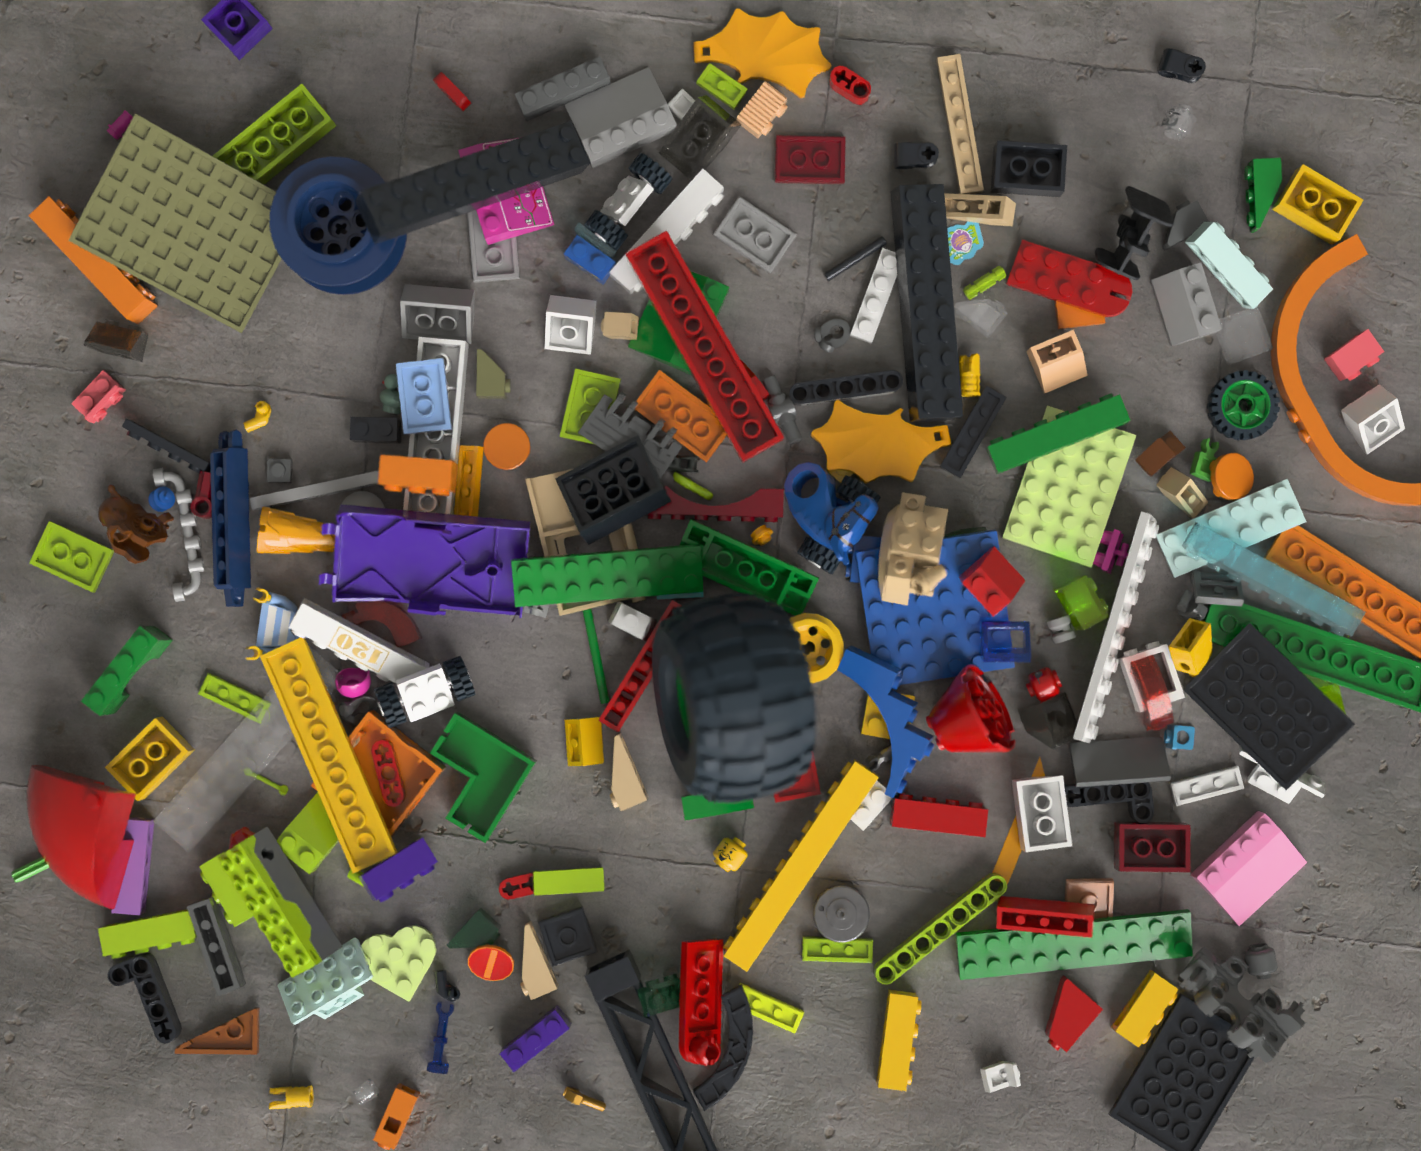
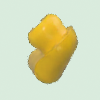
[243,401,271,433]

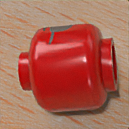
[1026,667,1063,701]

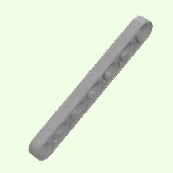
[250,471,380,511]

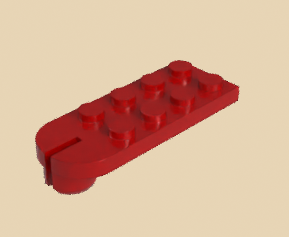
[1007,240,1132,317]
[679,938,723,1066]

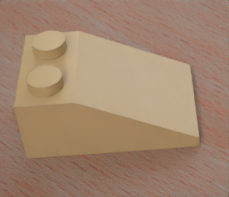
[610,732,648,811]

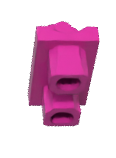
[1093,529,1129,574]

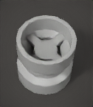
[1047,615,1076,644]

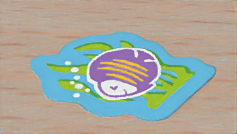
[947,221,984,265]

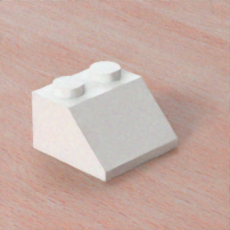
[545,295,596,355]
[1341,384,1405,455]

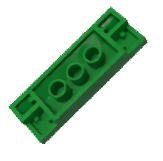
[680,519,819,616]

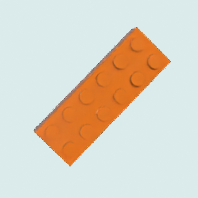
[28,197,158,324]

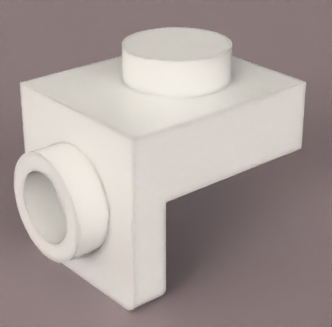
[980,1061,1021,1093]

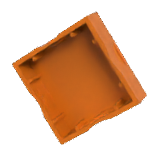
[311,710,446,838]

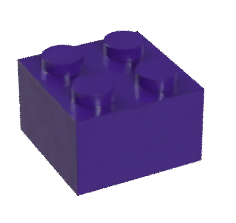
[201,0,273,60]

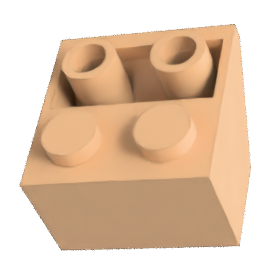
[1026,330,1088,394]

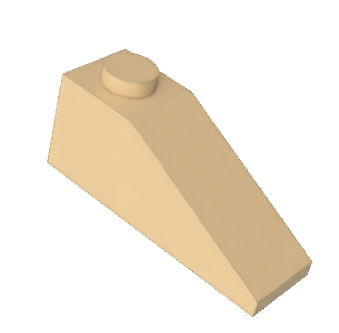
[944,193,1016,226]
[520,921,559,1000]

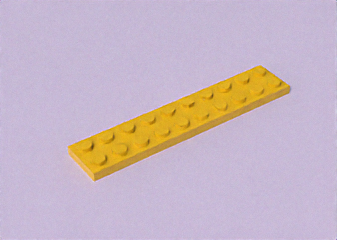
[260,637,398,873]

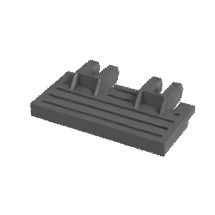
[578,392,682,478]

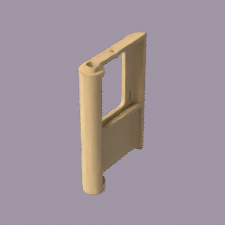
[525,469,646,616]

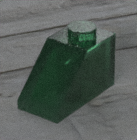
[446,908,501,949]

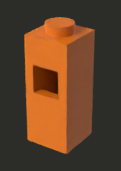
[373,1083,421,1150]

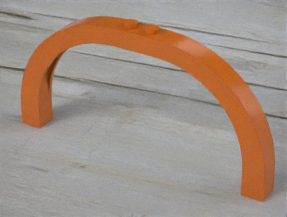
[1271,234,1421,506]

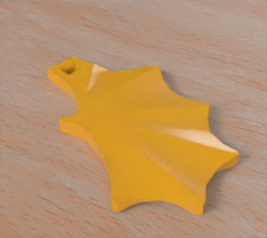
[693,9,832,98]
[811,400,951,484]

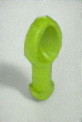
[673,472,713,500]

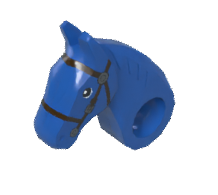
[784,462,878,566]

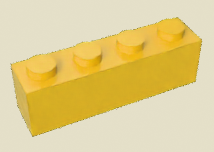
[876,989,921,1091]

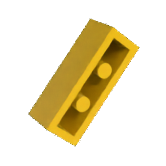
[1111,969,1178,1048]

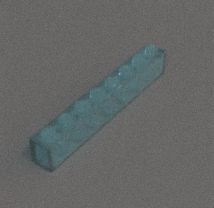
[1182,522,1366,637]

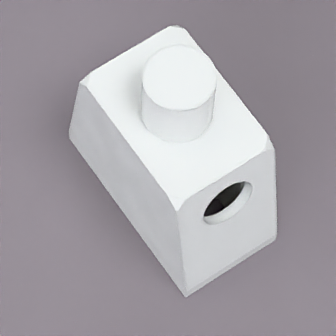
[608,602,657,641]

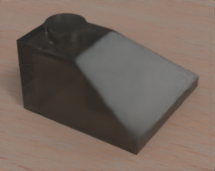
[1018,692,1077,749]

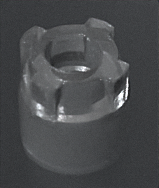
[353,1079,379,1105]

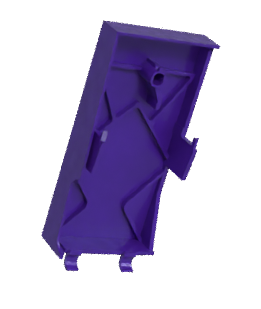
[319,504,530,618]

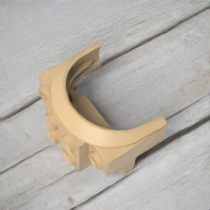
[878,492,948,605]

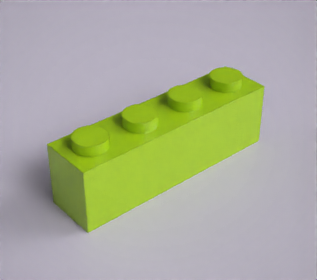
[98,909,197,959]

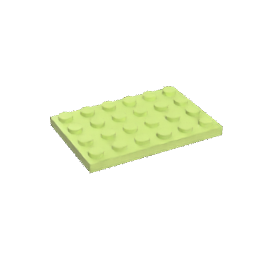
[1002,406,1136,568]

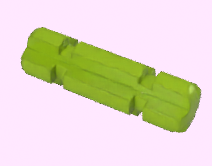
[963,266,1006,300]

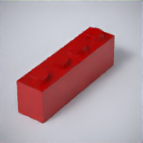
[890,793,989,837]
[996,896,1095,938]

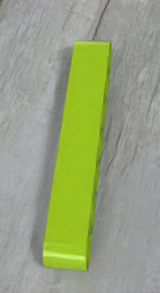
[874,873,1007,985]

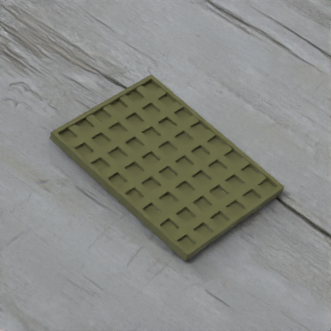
[68,114,281,333]

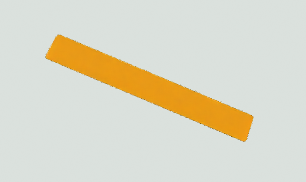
[992,757,1045,884]

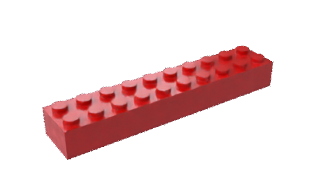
[625,230,784,463]

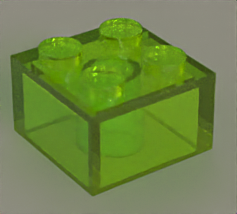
[1053,575,1109,630]

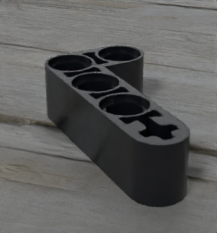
[1064,782,1154,823]
[107,953,182,1044]

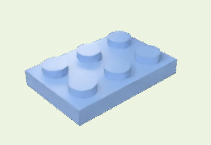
[396,358,452,435]

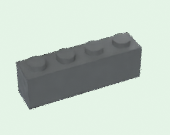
[515,56,611,122]
[187,896,246,996]

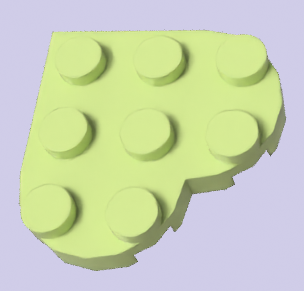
[361,925,437,1002]

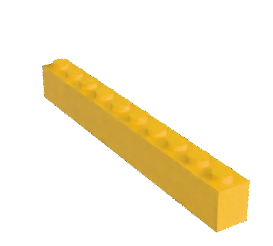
[723,759,879,972]

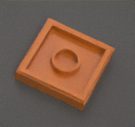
[1055,301,1105,330]

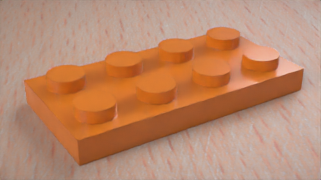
[635,370,726,463]

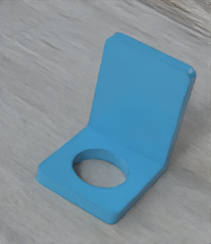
[1164,724,1195,750]

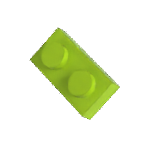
[696,63,748,110]

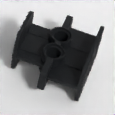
[1095,186,1174,280]

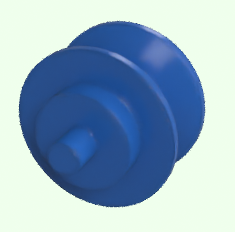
[148,487,175,512]

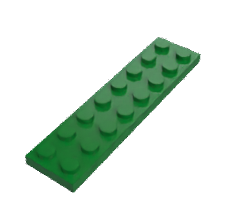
[511,544,704,607]

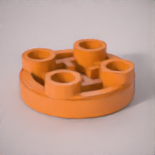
[483,423,531,470]
[1210,453,1254,500]

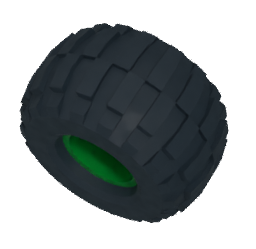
[652,593,816,803]

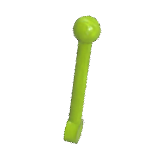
[244,767,288,795]

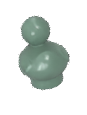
[380,374,401,414]

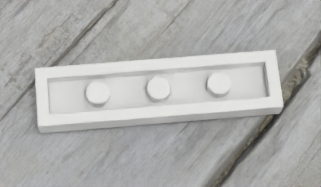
[850,248,897,344]

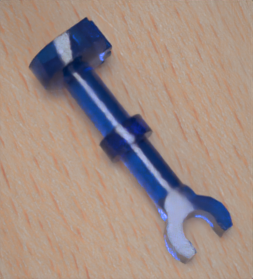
[426,1002,455,1074]

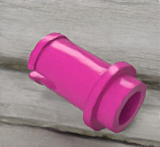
[106,110,133,140]

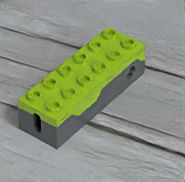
[217,827,342,978]

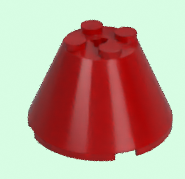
[926,664,1016,752]

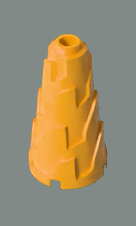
[257,506,335,554]

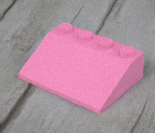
[1190,811,1307,926]

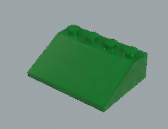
[628,271,729,375]

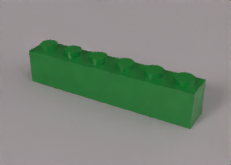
[986,393,1131,475]

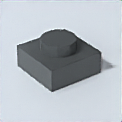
[267,459,292,483]

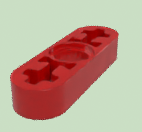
[371,739,406,807]

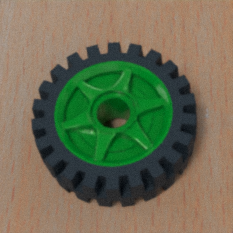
[1207,370,1280,440]

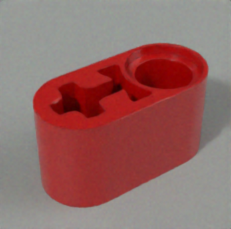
[829,66,871,105]

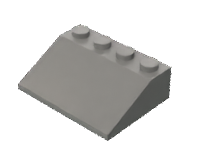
[564,67,677,168]

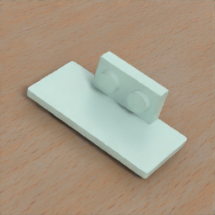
[278,938,373,1025]

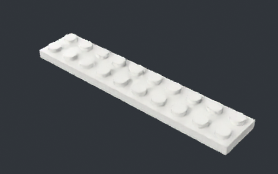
[1073,512,1159,743]

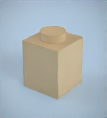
[601,312,639,340]

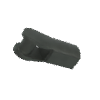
[667,455,700,473]

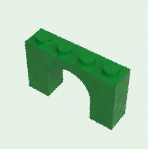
[81,626,173,716]

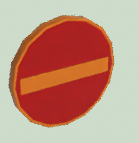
[468,945,514,981]

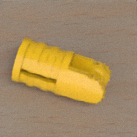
[959,353,981,397]
[269,1086,314,1109]

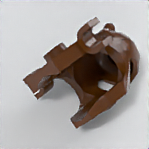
[98,485,174,564]

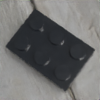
[991,140,1067,197]

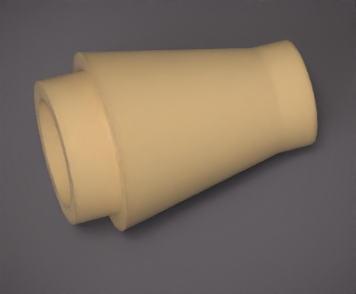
[910,565,947,595]

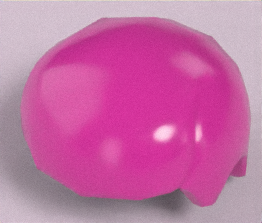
[335,667,371,698]

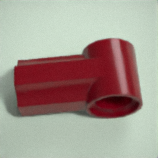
[191,471,212,519]

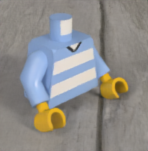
[245,587,308,660]

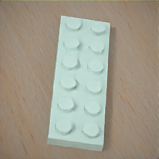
[1156,479,1306,578]

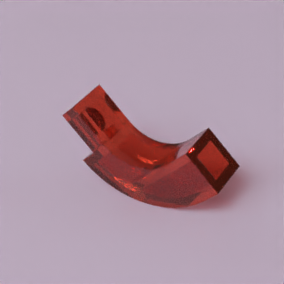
[341,601,423,647]
[1130,655,1174,731]

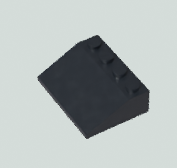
[555,435,672,545]

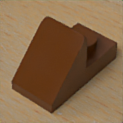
[1135,431,1186,477]

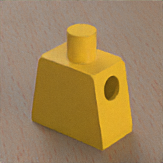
[1169,618,1212,677]

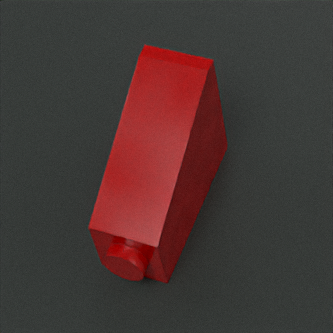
[1045,975,1103,1053]

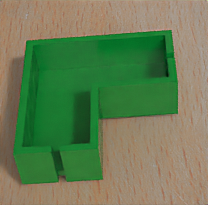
[430,712,537,843]

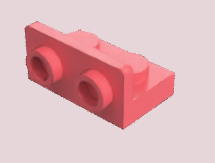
[71,370,126,423]

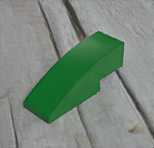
[681,794,754,821]

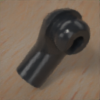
[434,970,460,1002]

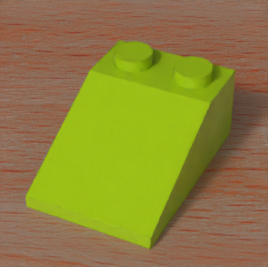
[276,792,339,874]

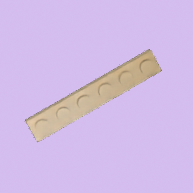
[936,54,984,194]

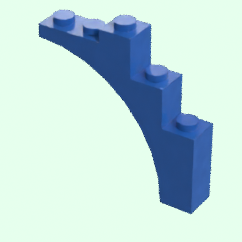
[837,645,935,798]

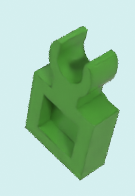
[1190,438,1219,482]

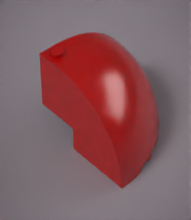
[27,765,136,909]

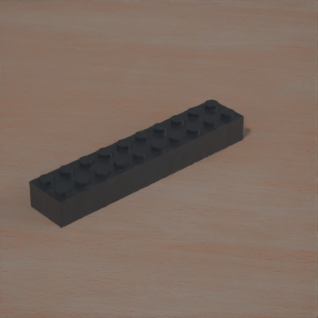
[355,121,590,244]
[890,184,963,422]

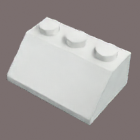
[1011,775,1072,852]

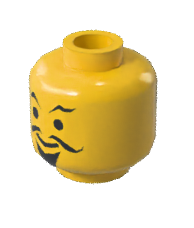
[713,837,748,872]

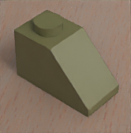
[476,349,511,399]

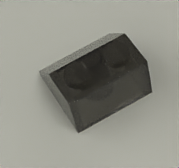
[83,319,148,362]

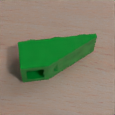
[1244,158,1282,233]

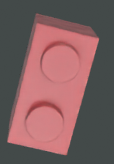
[1324,329,1385,381]

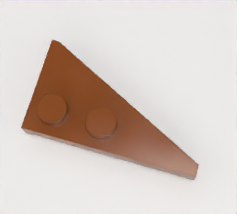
[175,1007,260,1055]

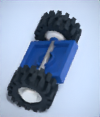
[797,475,881,575]

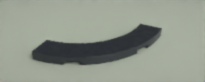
[693,984,753,1111]

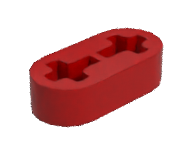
[433,72,471,112]
[499,872,533,899]

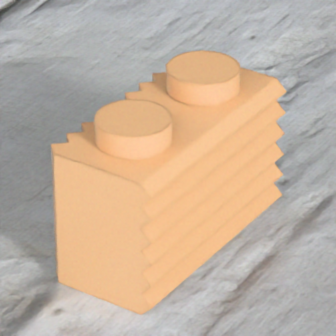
[736,81,788,139]

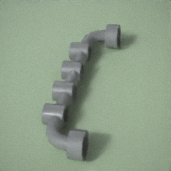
[153,468,205,602]

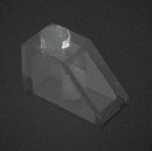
[954,299,1008,338]

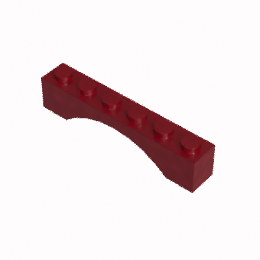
[647,486,784,523]

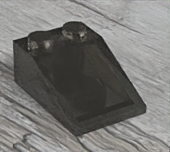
[658,95,742,181]

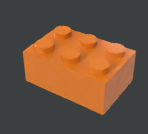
[378,455,458,496]

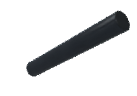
[824,236,887,282]

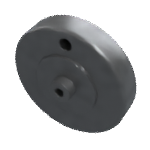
[813,886,870,943]

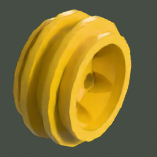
[789,613,844,683]

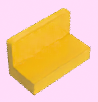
[564,717,604,766]

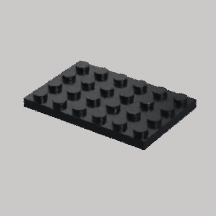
[1183,623,1356,791]
[1108,993,1254,1151]

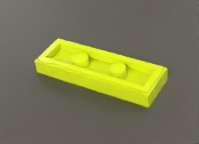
[739,983,804,1034]

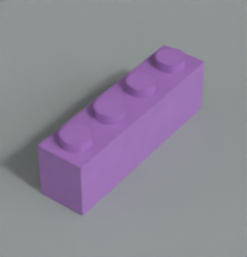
[111,817,155,915]

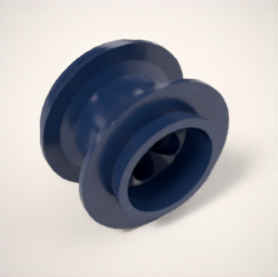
[269,157,407,295]

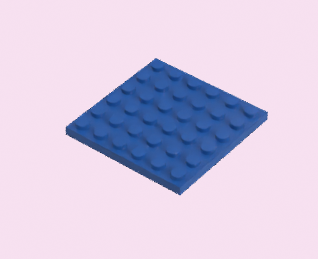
[856,529,1015,685]

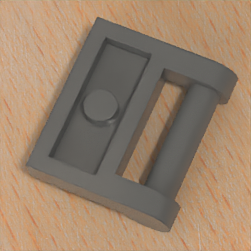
[1190,570,1244,606]

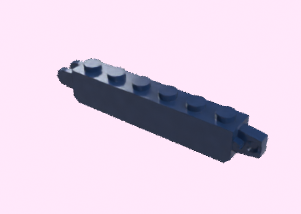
[210,429,251,607]

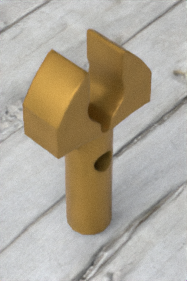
[563,1086,606,1112]

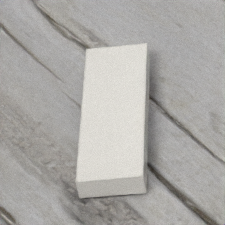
[1169,765,1244,806]

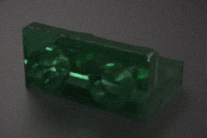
[637,973,680,1017]

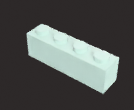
[1185,222,1273,309]

